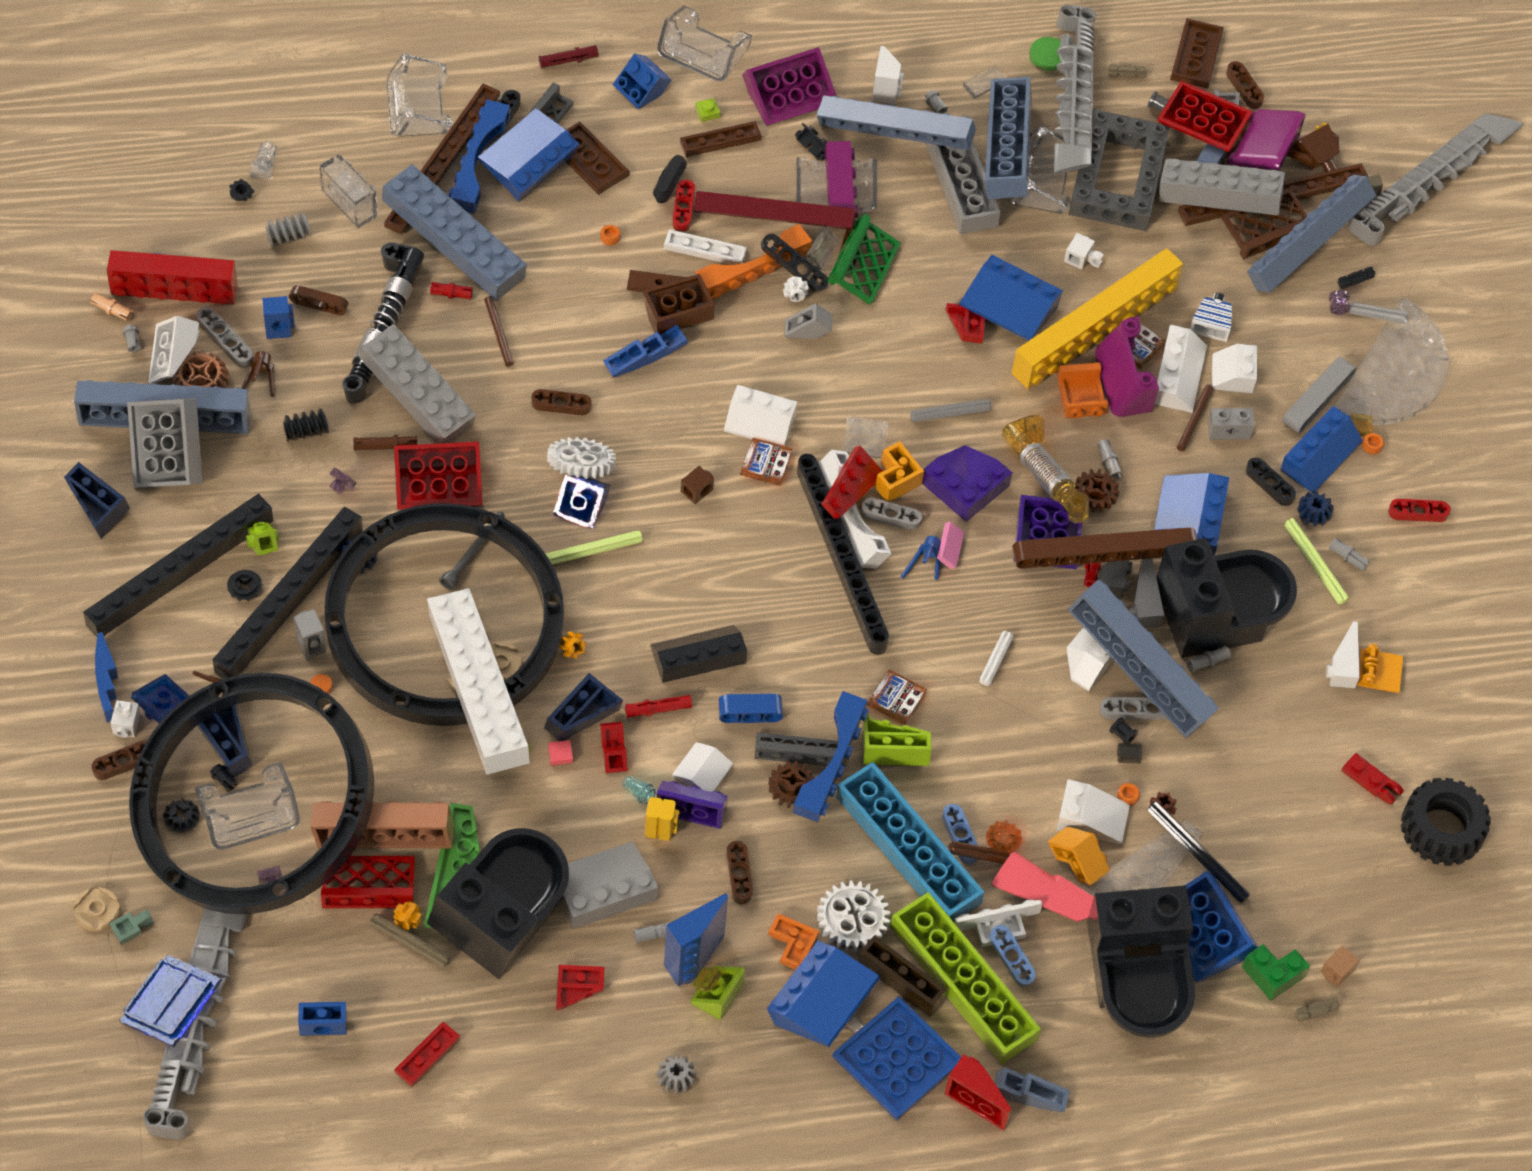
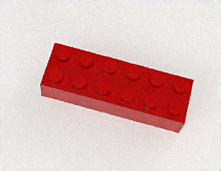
[106,250,238,305]

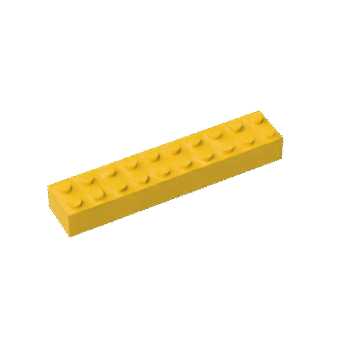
[1012,248,1183,389]

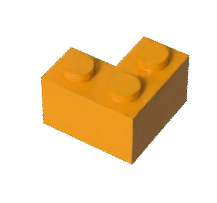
[875,441,924,502]
[1048,826,1110,885]

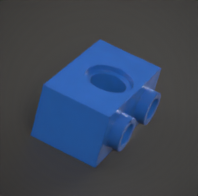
[262,296,295,339]
[298,1002,347,1036]

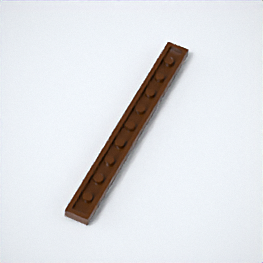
[384,83,500,235]
[1178,163,1369,226]

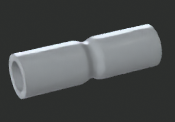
[633,922,671,943]

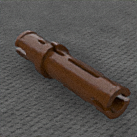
[353,435,418,451]

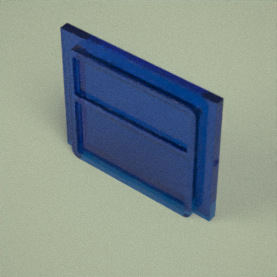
[119,954,222,1047]

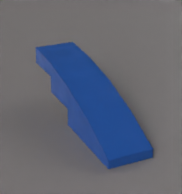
[603,325,689,378]
[95,632,118,722]

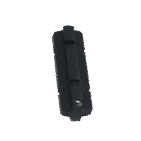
[1337,267,1375,289]

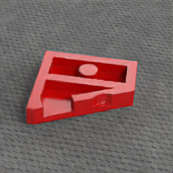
[945,303,985,344]
[556,965,605,1010]

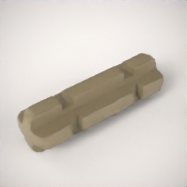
[1108,64,1147,78]
[1295,997,1340,1022]

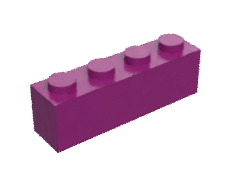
[825,141,858,220]

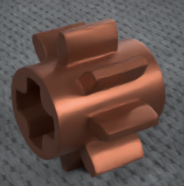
[1150,791,1177,815]

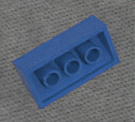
[1280,406,1363,494]

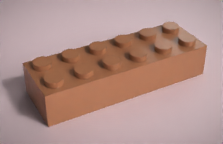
[310,801,455,849]

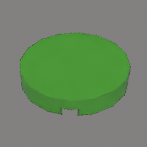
[1029,37,1061,71]

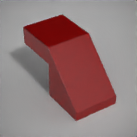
[600,722,628,773]

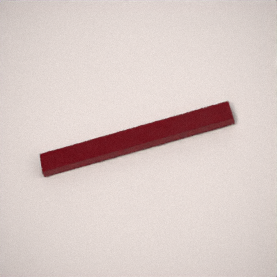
[694,191,856,230]

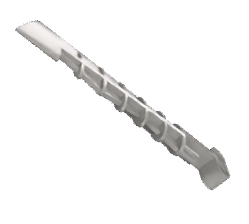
[1054,5,1096,174]
[1348,114,1523,246]
[143,908,247,1140]

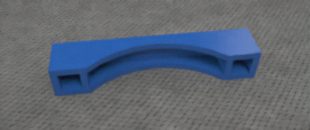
[449,100,511,214]
[793,691,869,822]

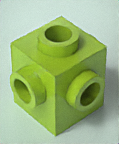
[246,522,279,556]

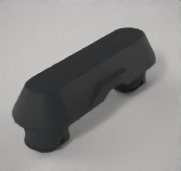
[653,155,687,203]

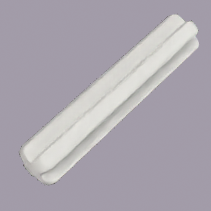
[979,631,1013,687]

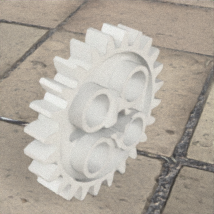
[547,437,616,479]
[817,880,891,952]

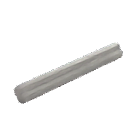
[910,398,991,422]

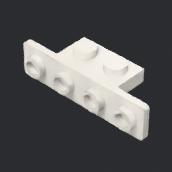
[954,899,1042,947]

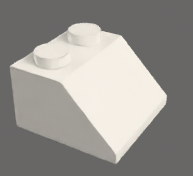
[872,46,904,105]
[1212,344,1257,393]

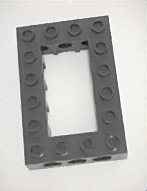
[1068,109,1170,232]

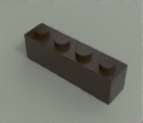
[858,936,947,1017]

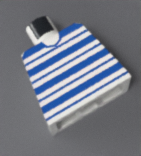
[1190,293,1232,342]

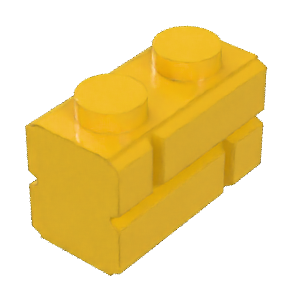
[645,797,679,841]

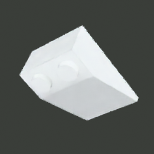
[148,316,199,384]
[1056,779,1130,845]

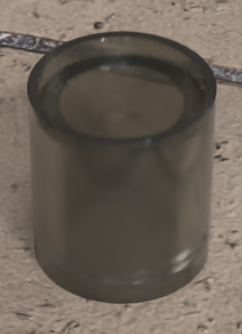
[1117,743,1142,764]

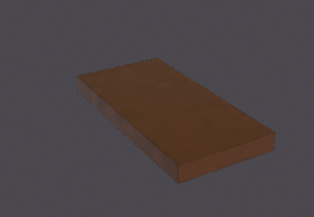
[1170,18,1224,89]
[566,122,630,195]

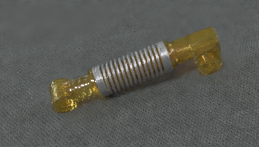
[1002,415,1089,523]

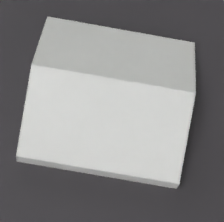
[672,742,733,792]

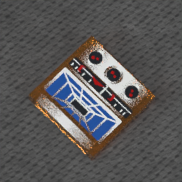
[1131,324,1166,369]
[740,438,793,486]
[867,669,927,725]

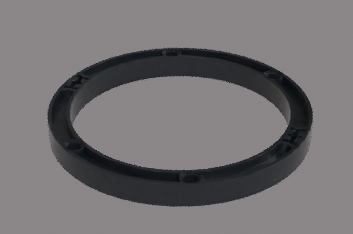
[324,503,564,726]
[129,673,374,914]

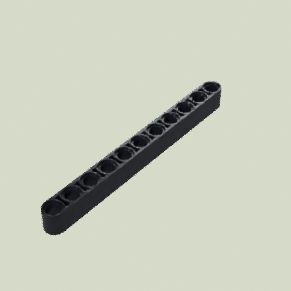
[797,454,889,655]

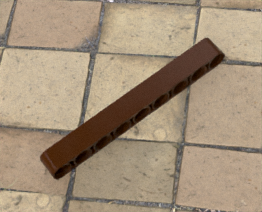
[1012,527,1198,569]

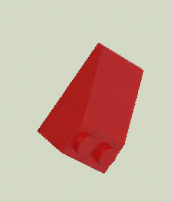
[944,1054,1011,1131]

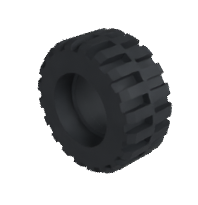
[1401,778,1491,866]

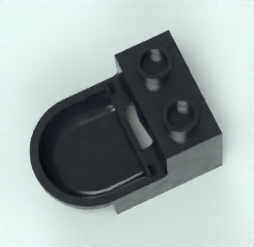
[1157,538,1297,658]
[427,828,569,979]
[1087,885,1195,1038]

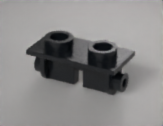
[795,123,828,161]

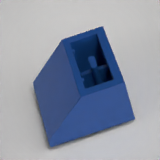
[612,53,672,109]

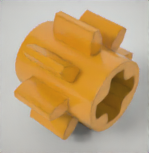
[559,631,587,659]
[393,902,422,930]

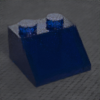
[553,474,611,529]

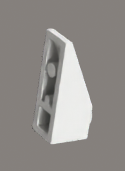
[1326,621,1359,688]

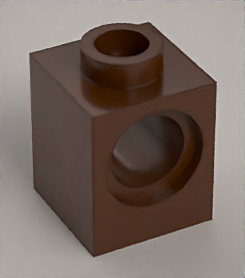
[680,466,714,504]

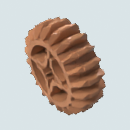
[172,350,229,388]

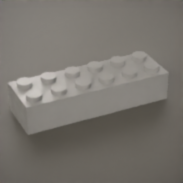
[925,141,1000,234]
[1159,158,1285,215]
[359,324,476,444]

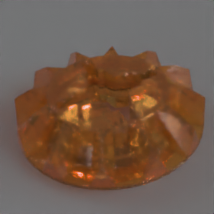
[986,820,1022,853]

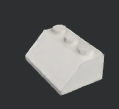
[724,385,797,449]

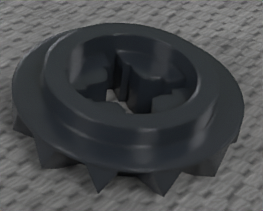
[227,570,262,601]
[163,798,200,832]

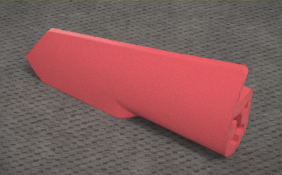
[991,851,1094,922]

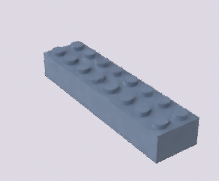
[985,77,1032,199]
[382,164,527,300]
[74,380,251,434]
[1067,579,1219,738]

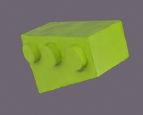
[862,715,932,766]

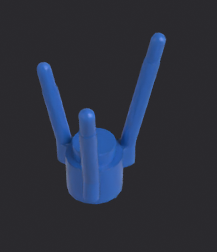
[901,536,941,580]

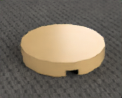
[491,642,523,681]
[74,887,120,932]

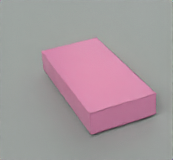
[937,522,964,569]

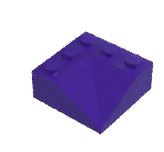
[922,445,1013,522]
[1013,495,1084,570]

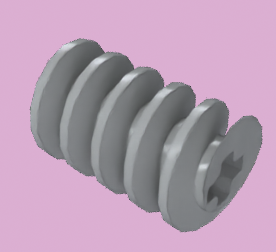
[266,212,311,247]

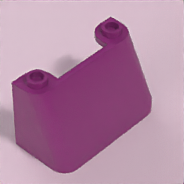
[1227,109,1306,171]
[1095,316,1159,417]

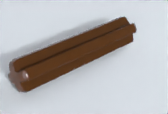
[948,841,1010,864]

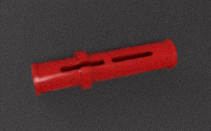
[625,694,692,718]

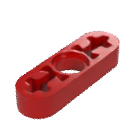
[672,180,695,232]
[1388,499,1451,522]

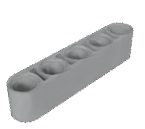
[1282,356,1357,434]

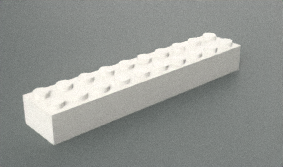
[427,588,530,775]

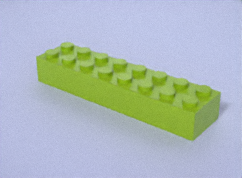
[890,892,1041,1065]

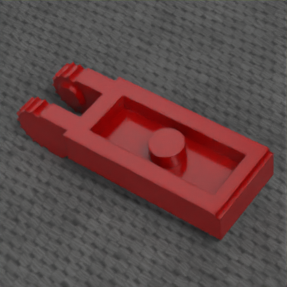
[1342,753,1404,804]

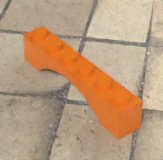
[695,224,812,299]

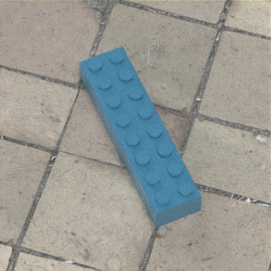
[836,762,984,922]

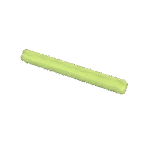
[1285,518,1348,605]
[546,531,643,565]

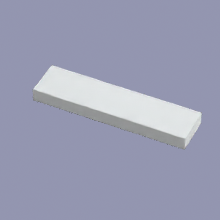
[664,229,747,265]

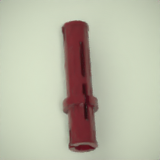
[538,45,599,69]

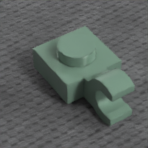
[109,910,154,945]

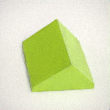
[690,966,745,1020]

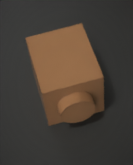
[1321,945,1360,987]

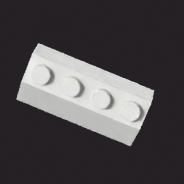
[1155,325,1207,413]

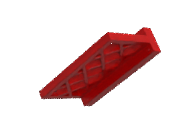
[321,856,415,908]

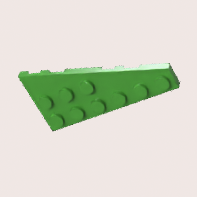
[424,803,480,928]

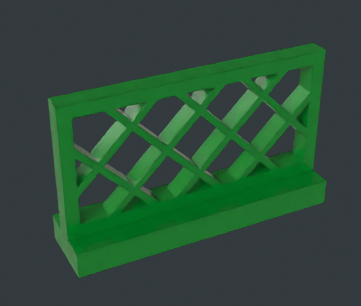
[827,213,901,305]

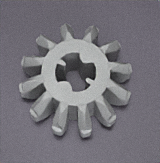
[657,1053,697,1095]

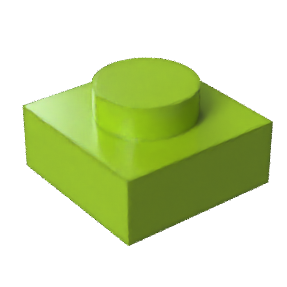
[695,98,720,122]

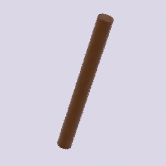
[484,296,513,367]
[1177,384,1213,452]

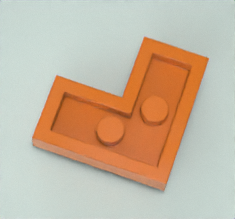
[768,913,819,970]

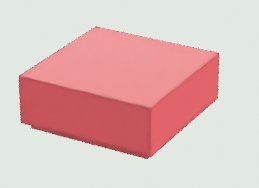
[548,740,573,766]

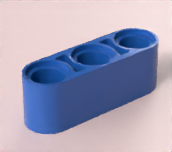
[718,694,783,723]

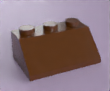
[642,274,715,335]

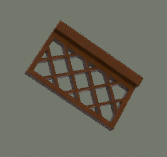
[1221,188,1307,260]

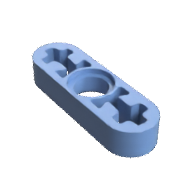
[942,804,978,864]
[989,925,1035,986]

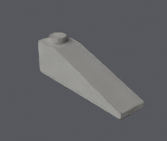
[1130,558,1164,628]

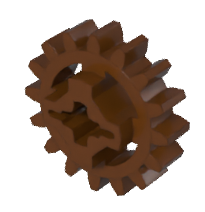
[1073,469,1120,512]
[768,761,815,808]

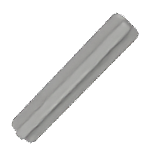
[1349,302,1409,323]

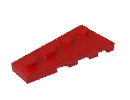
[822,445,883,519]

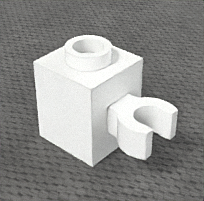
[1064,233,1104,270]
[110,700,141,738]

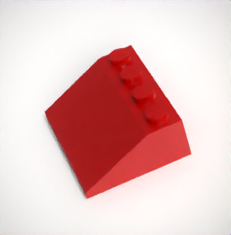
[1157,81,1253,153]
[394,442,483,510]

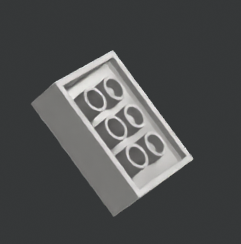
[127,398,203,488]
[560,841,658,929]

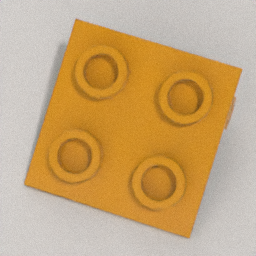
[1356,643,1403,693]

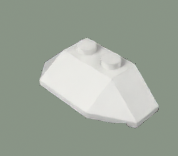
[1066,627,1114,692]

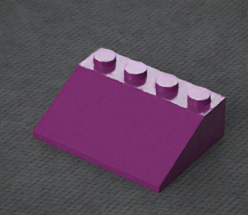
[742,47,836,126]

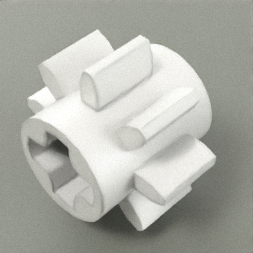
[783,276,809,302]

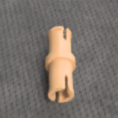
[90,292,133,322]

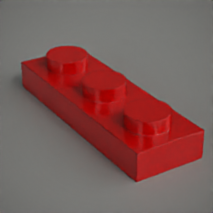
[394,1021,460,1087]

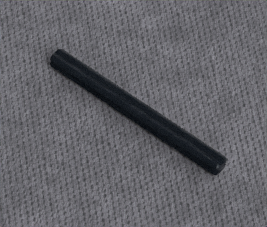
[1148,801,1250,903]

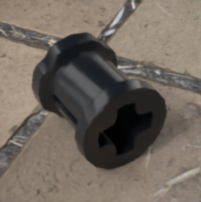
[1109,717,1138,746]

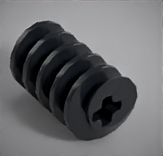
[283,408,329,442]

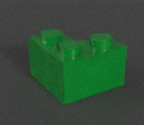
[1242,943,1310,1001]

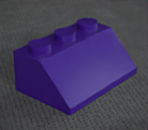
[656,781,728,829]

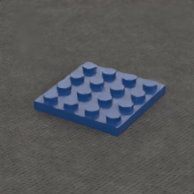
[832,996,961,1121]

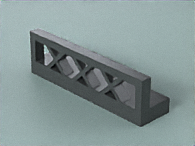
[527,82,573,124]
[754,732,838,766]

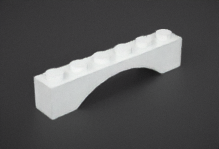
[818,450,891,569]

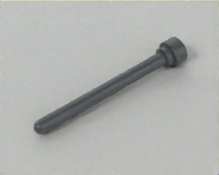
[439,511,505,590]

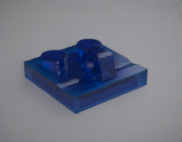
[131,674,190,723]

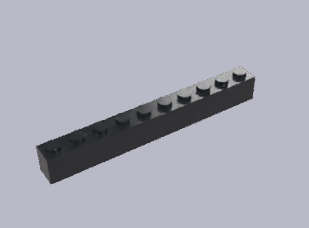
[83,493,273,637]
[212,506,363,679]

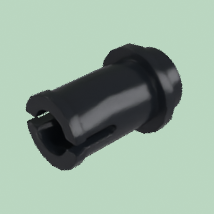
[210,764,238,792]

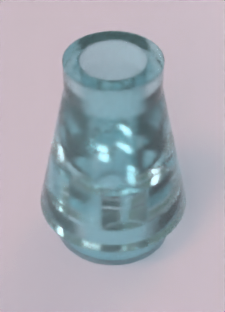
[622,775,656,804]

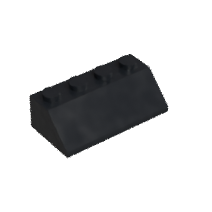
[650,625,747,683]

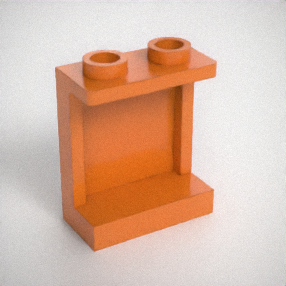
[1057,362,1108,418]

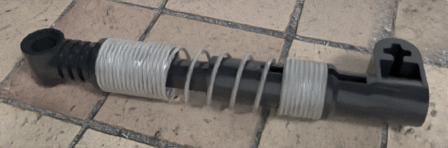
[342,242,424,403]

